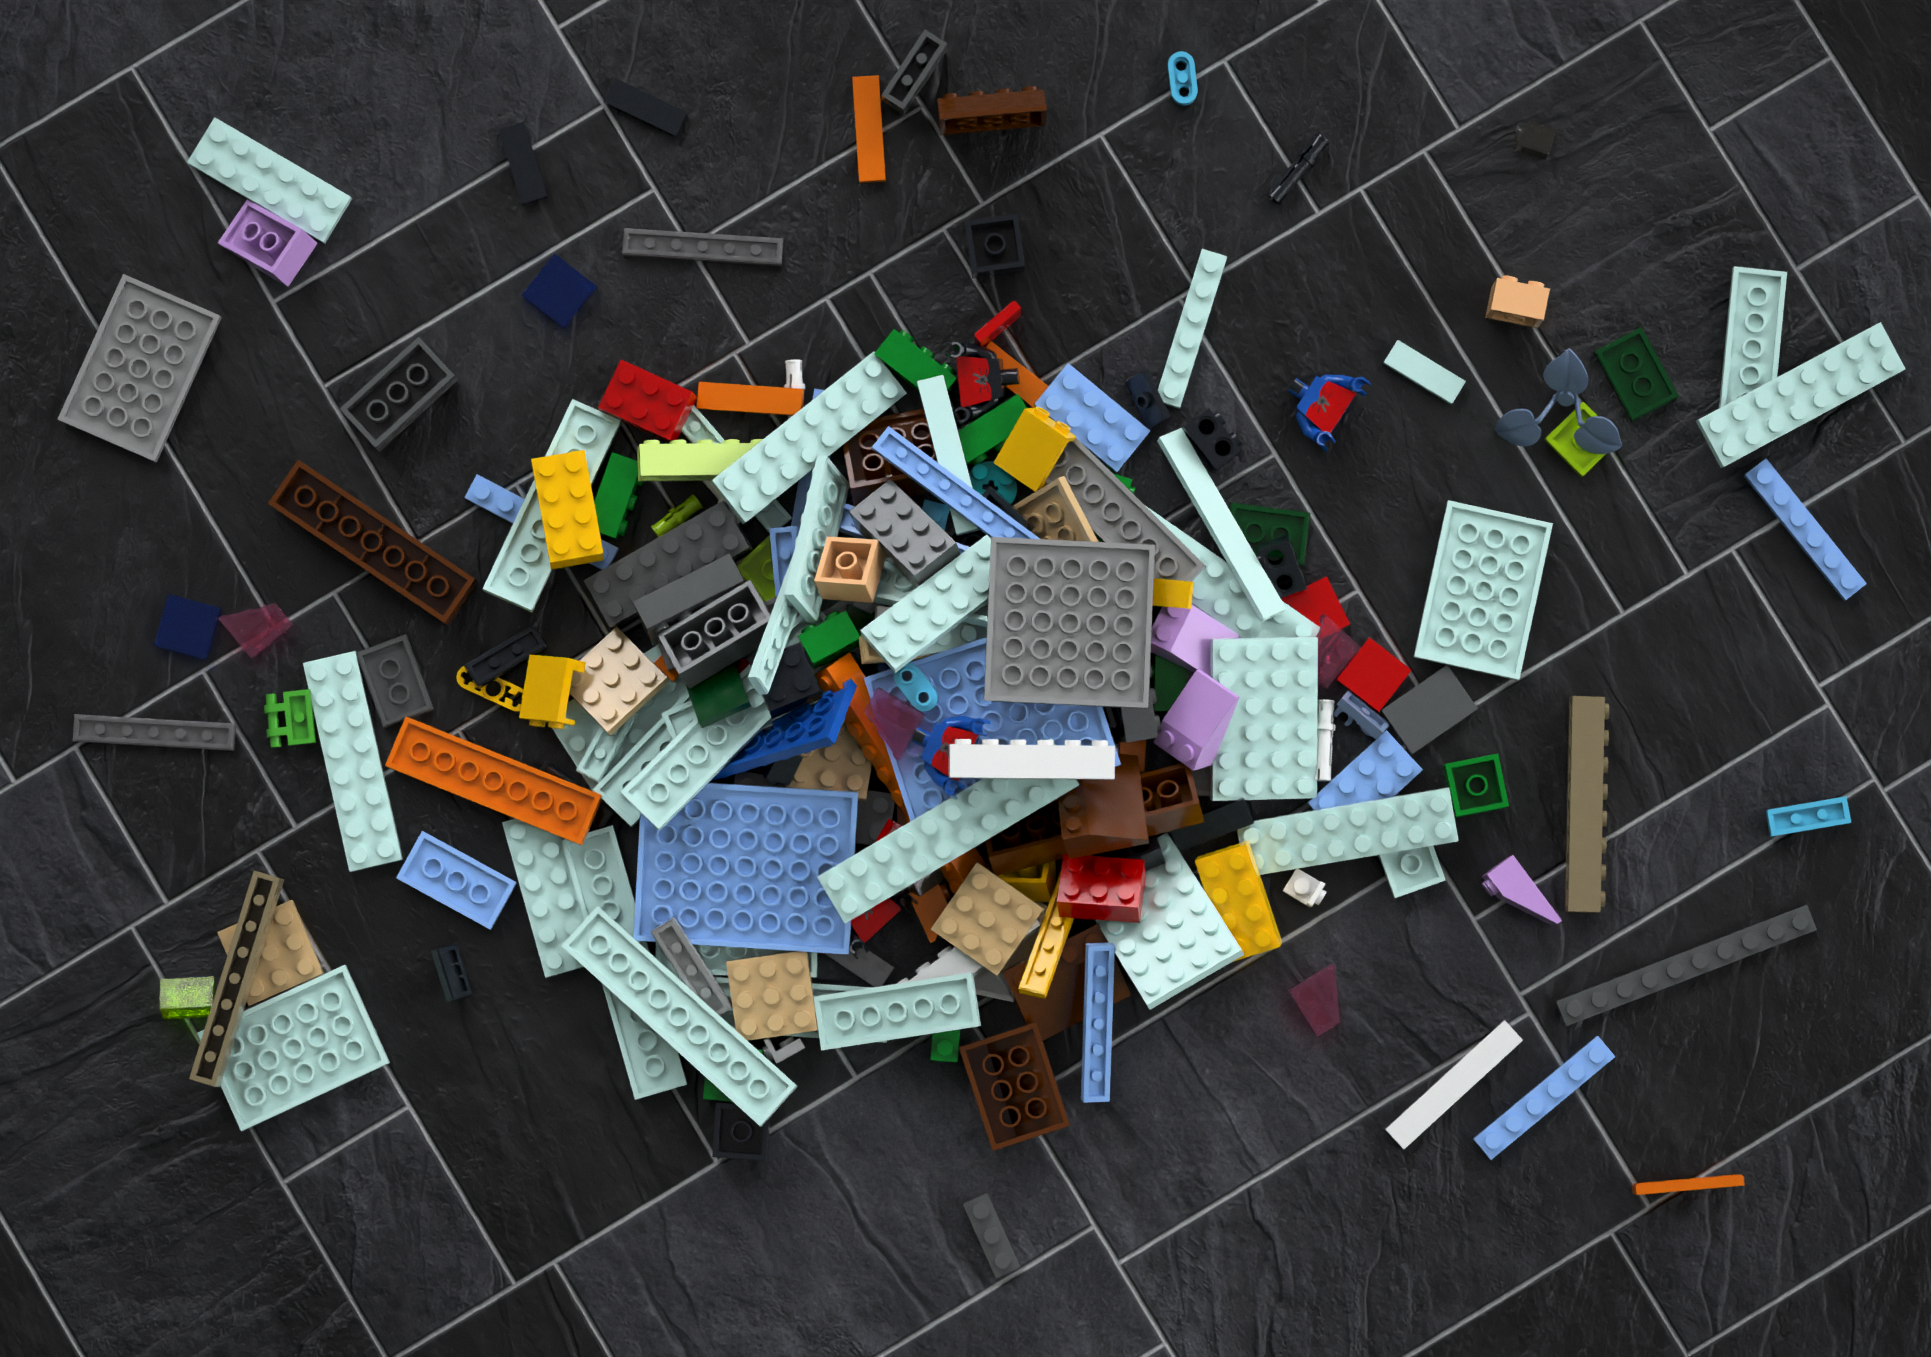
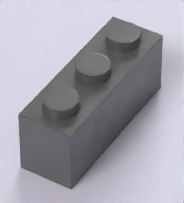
[881,29,947,116]

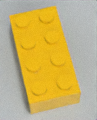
[531,450,604,570]
[1195,840,1282,962]

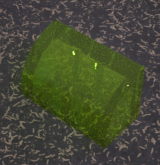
[159,976,217,1019]

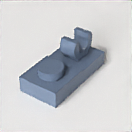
[1334,690,1390,740]

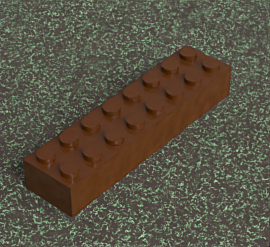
[268,460,478,626]
[985,763,1204,876]

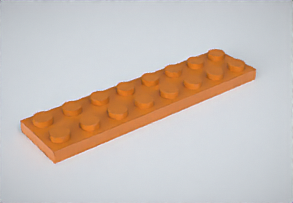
[385,717,602,846]

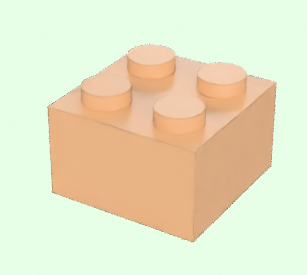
[1485,276,1550,328]
[814,536,886,603]

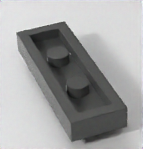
[963,1193,1020,1278]

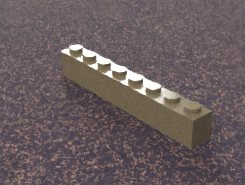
[1565,696,1609,913]
[189,871,284,1087]

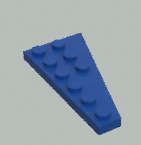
[711,679,857,781]

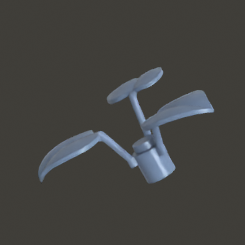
[1495,348,1622,454]

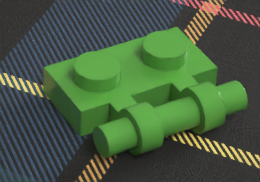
[264,689,316,748]

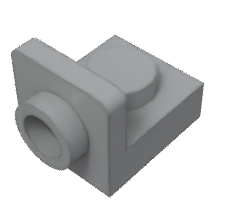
[762,1036,806,1064]

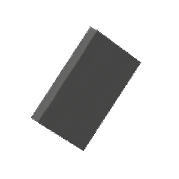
[356,634,435,728]
[1381,665,1478,755]

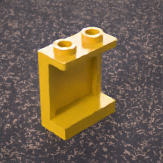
[994,407,1076,492]
[519,655,586,730]

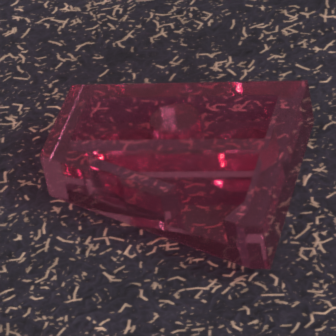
[218,603,294,659]
[1317,614,1361,688]
[864,687,926,761]
[1288,963,1340,1037]

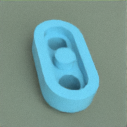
[1168,51,1198,106]
[894,663,939,712]

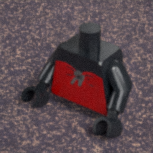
[945,341,1020,424]
[849,891,918,959]

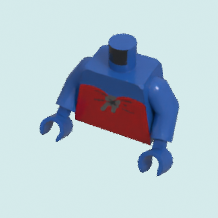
[1288,375,1371,452]
[911,716,991,799]

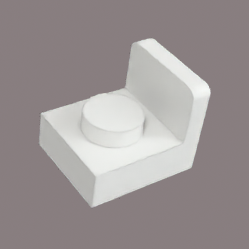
[1283,869,1326,908]

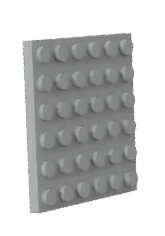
[984,537,1155,709]

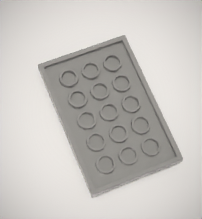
[58,274,222,463]

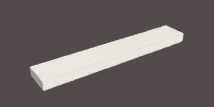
[1385,1020,1523,1149]

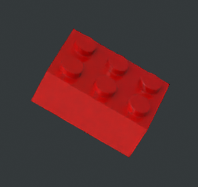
[598,360,697,443]
[1057,854,1146,923]

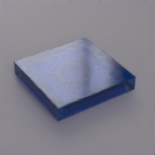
[522,254,597,328]
[154,594,221,660]

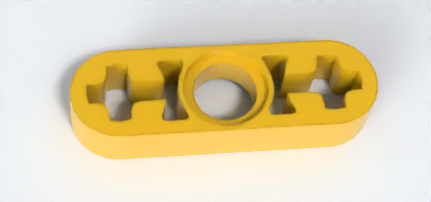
[457,666,524,712]

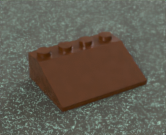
[937,86,1047,135]
[843,409,938,506]
[1058,754,1149,859]
[1000,923,1131,1041]
[959,1022,1070,1151]

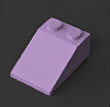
[218,199,317,287]
[1151,605,1240,676]
[1154,669,1240,771]
[1481,855,1562,925]

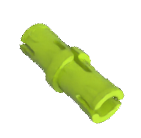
[651,494,703,537]

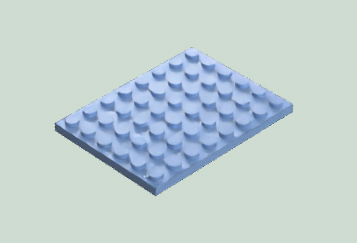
[864,637,1121,821]
[633,782,859,955]

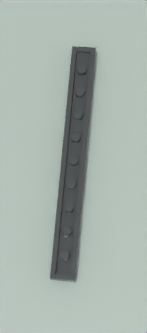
[1555,905,1817,1027]

